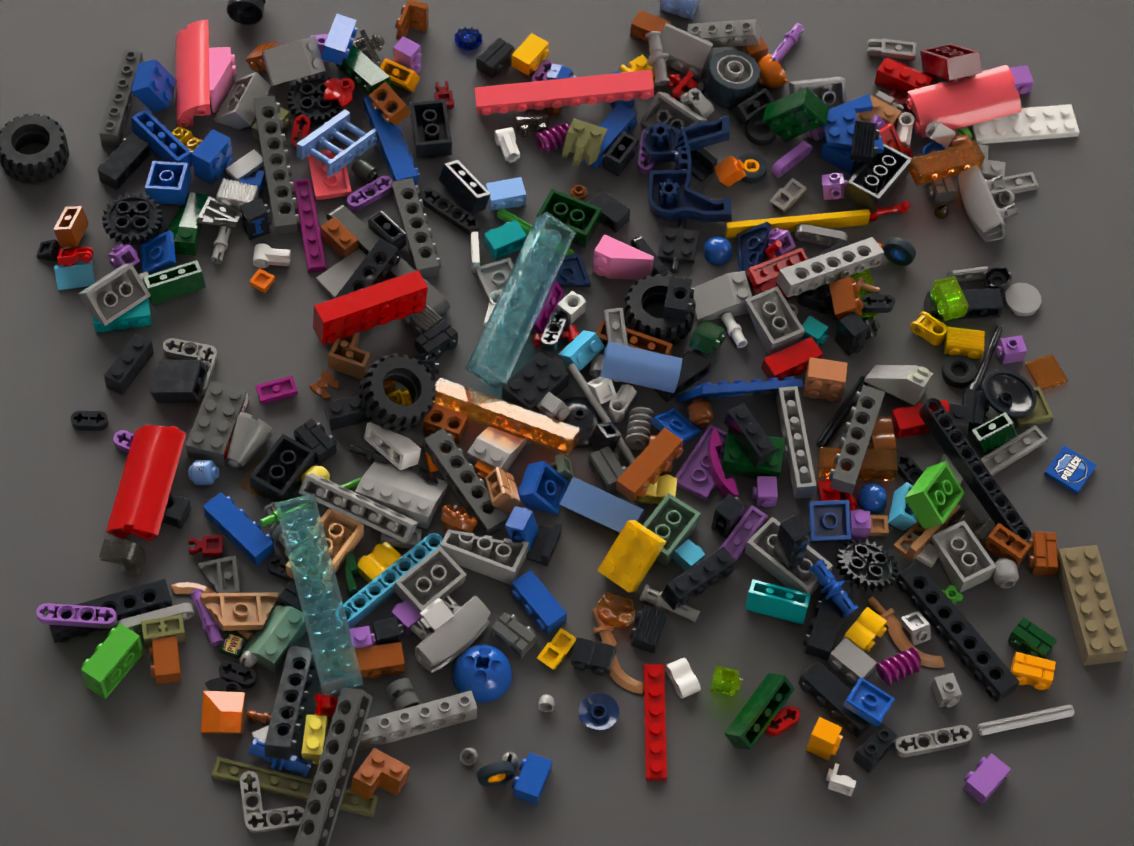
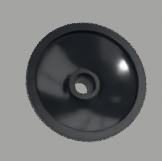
[982,370,1037,418]
[550,397,603,448]

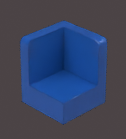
[239,170,266,197]

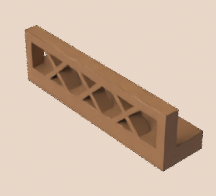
[893,504,960,562]

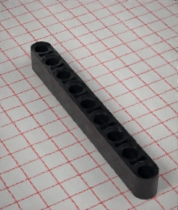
[919,398,1032,542]

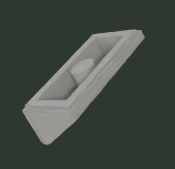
[947,266,988,284]

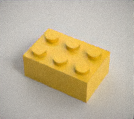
[597,520,667,593]

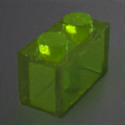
[930,276,969,321]

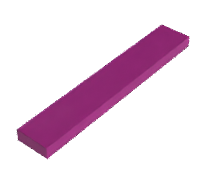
[293,178,327,273]

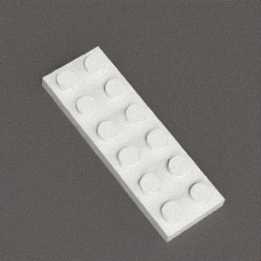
[971,104,1079,144]

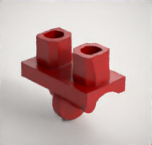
[667,71,698,102]
[314,694,338,718]

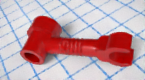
[861,201,910,222]
[531,325,580,347]

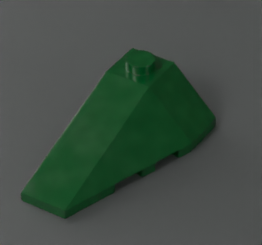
[164,192,208,256]

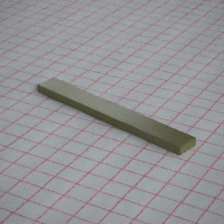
[211,757,379,818]

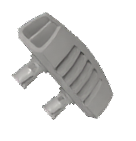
[958,165,1018,242]
[411,595,491,673]

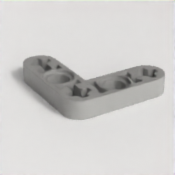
[163,338,218,396]
[240,771,304,833]

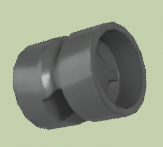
[386,678,421,711]

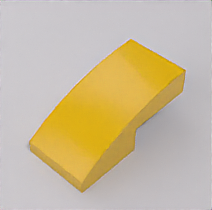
[537,628,576,670]

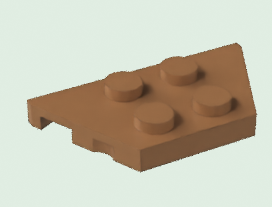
[200,592,278,631]

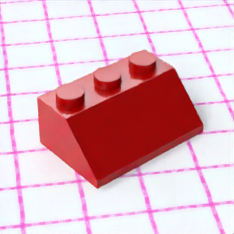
[874,57,936,93]

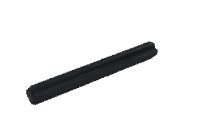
[816,376,868,449]

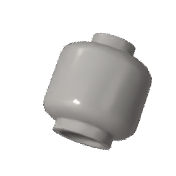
[993,558,1019,588]

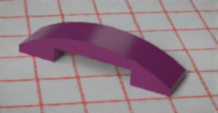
[707,428,739,498]

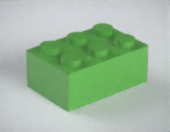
[904,461,965,529]
[81,623,144,699]

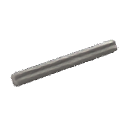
[977,705,1075,736]

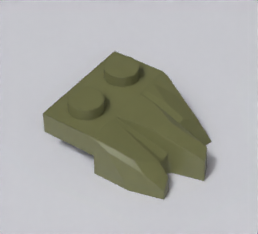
[562,118,607,166]

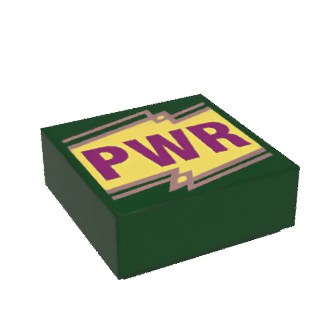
[219,633,247,659]

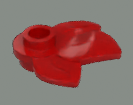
[324,78,355,108]

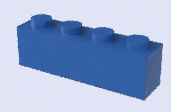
[582,103,637,169]
[131,109,192,168]
[203,492,274,566]

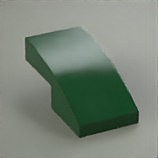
[345,552,359,598]

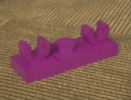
[527,281,564,335]

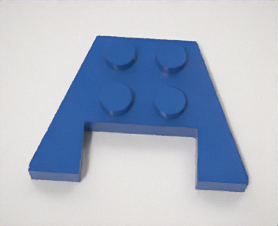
[822,94,884,154]

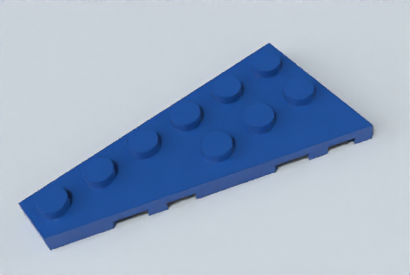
[676,377,804,403]

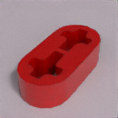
[291,115,311,149]
[765,706,800,736]

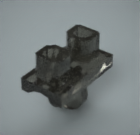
[354,29,385,64]
[516,111,549,137]

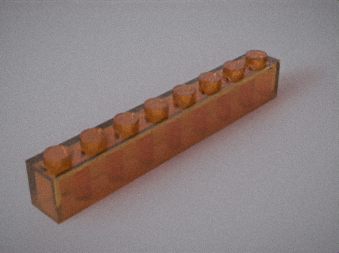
[433,378,580,455]

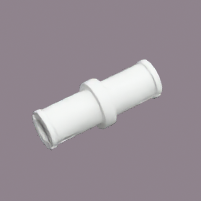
[721,312,748,348]

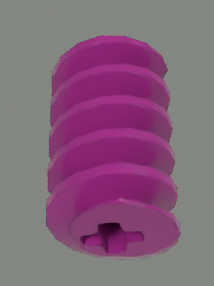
[535,123,570,153]
[876,647,921,685]

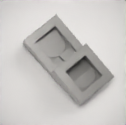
[770,178,807,212]

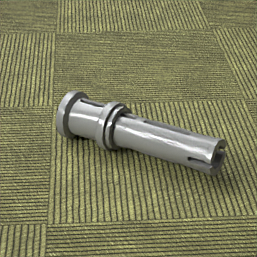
[639,584,700,622]

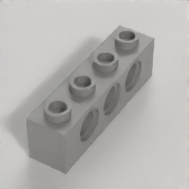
[687,19,761,48]

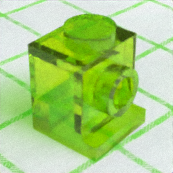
[710,665,742,695]

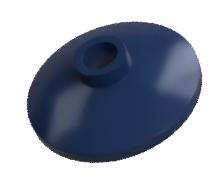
[578,692,619,731]

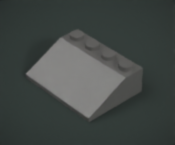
[355,460,449,530]

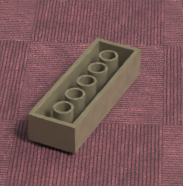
[1057,545,1127,666]

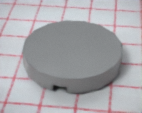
[1004,283,1041,317]

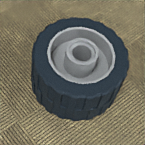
[704,49,761,108]

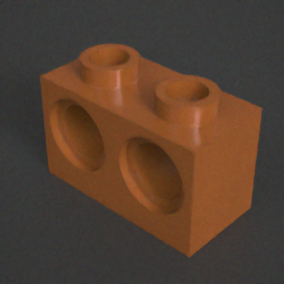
[369,82,411,126]
[423,404,468,444]
[983,523,1031,567]

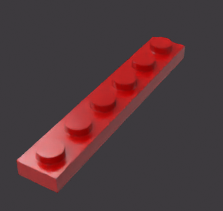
[643,664,667,781]

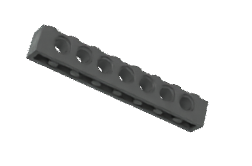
[253,95,300,235]
[294,688,373,846]

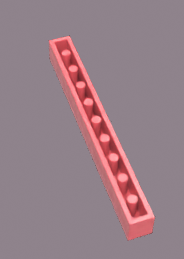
[475,70,654,115]

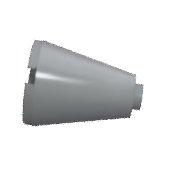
[226,412,273,469]

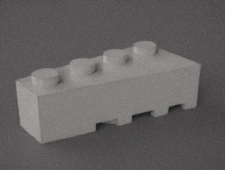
[440,529,529,585]

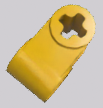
[910,311,947,346]

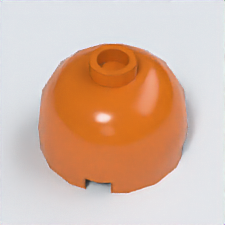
[758,53,789,90]

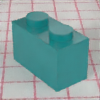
[484,220,527,260]

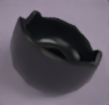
[984,267,1012,292]

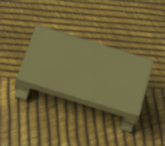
[141,614,187,649]

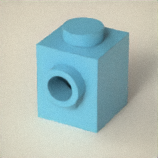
[673,539,705,572]

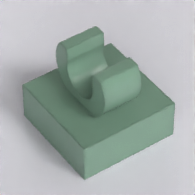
[550,453,574,479]

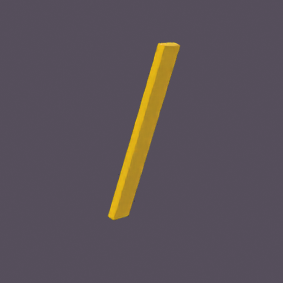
[725,209,870,238]

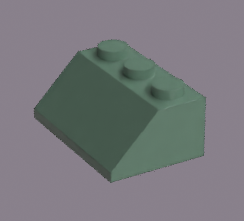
[241,606,310,673]

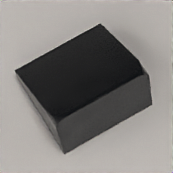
[36,239,63,261]

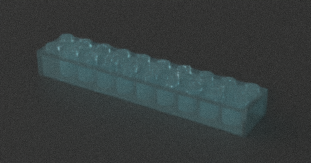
[465,212,576,389]
[275,494,363,695]

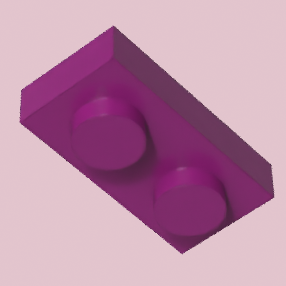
[255,376,298,405]

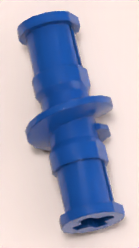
[808,559,859,618]
[248,737,314,778]

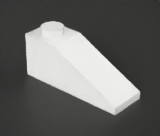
[364,422,421,470]

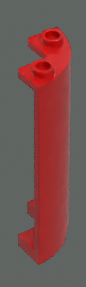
[106,425,186,541]

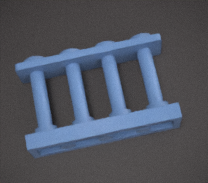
[296,109,378,177]

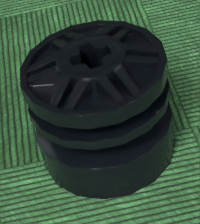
[227,0,266,25]

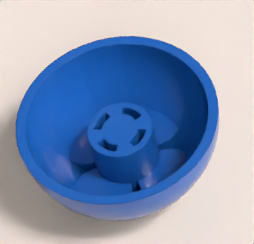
[452,644,512,702]

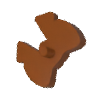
[310,370,339,399]

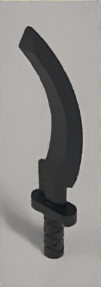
[349,444,438,484]

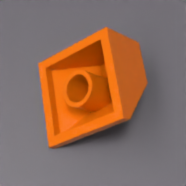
[201,691,245,734]

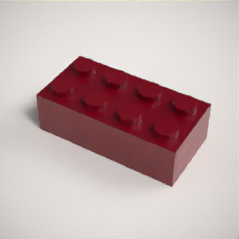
[920,43,982,82]

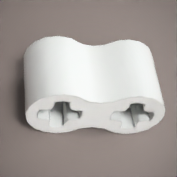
[665,657,701,699]

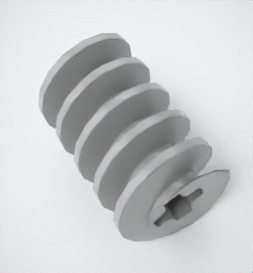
[625,407,654,450]

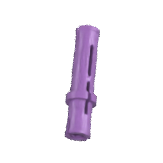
[770,23,804,63]
[190,588,223,647]

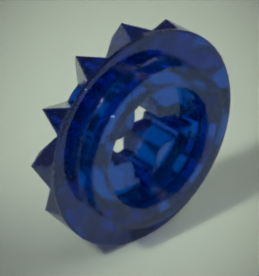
[454,27,482,50]

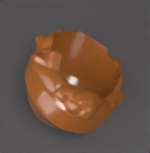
[441,504,478,533]

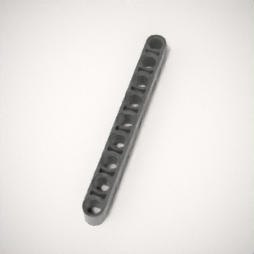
[326,204,450,316]

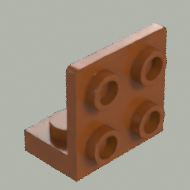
[395,0,429,41]

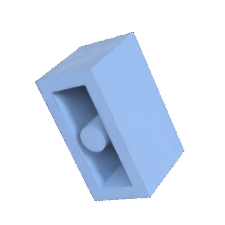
[486,177,526,211]

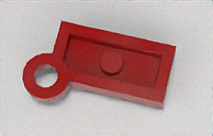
[879,123,913,158]

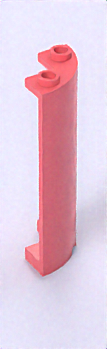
[175,20,211,128]
[906,65,1022,138]

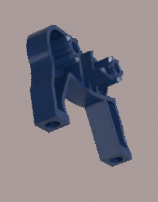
[642,116,732,222]

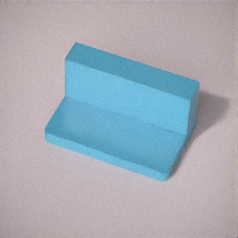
[54,261,95,290]

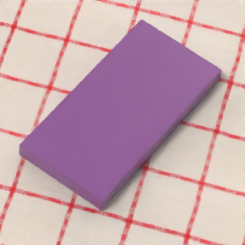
[675,424,726,501]

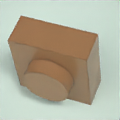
[869,515,889,536]

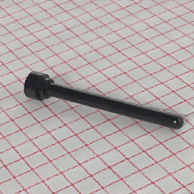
[967,326,1002,391]

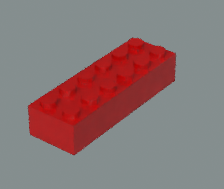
[313,270,428,345]

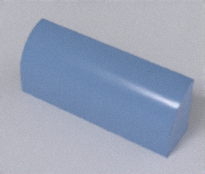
[600,342,682,393]
[559,477,645,533]

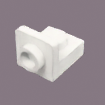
[826,763,856,796]

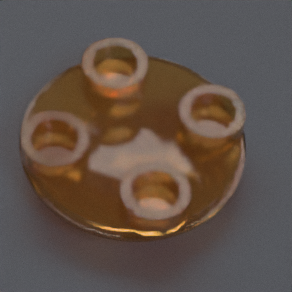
[596,593,635,628]

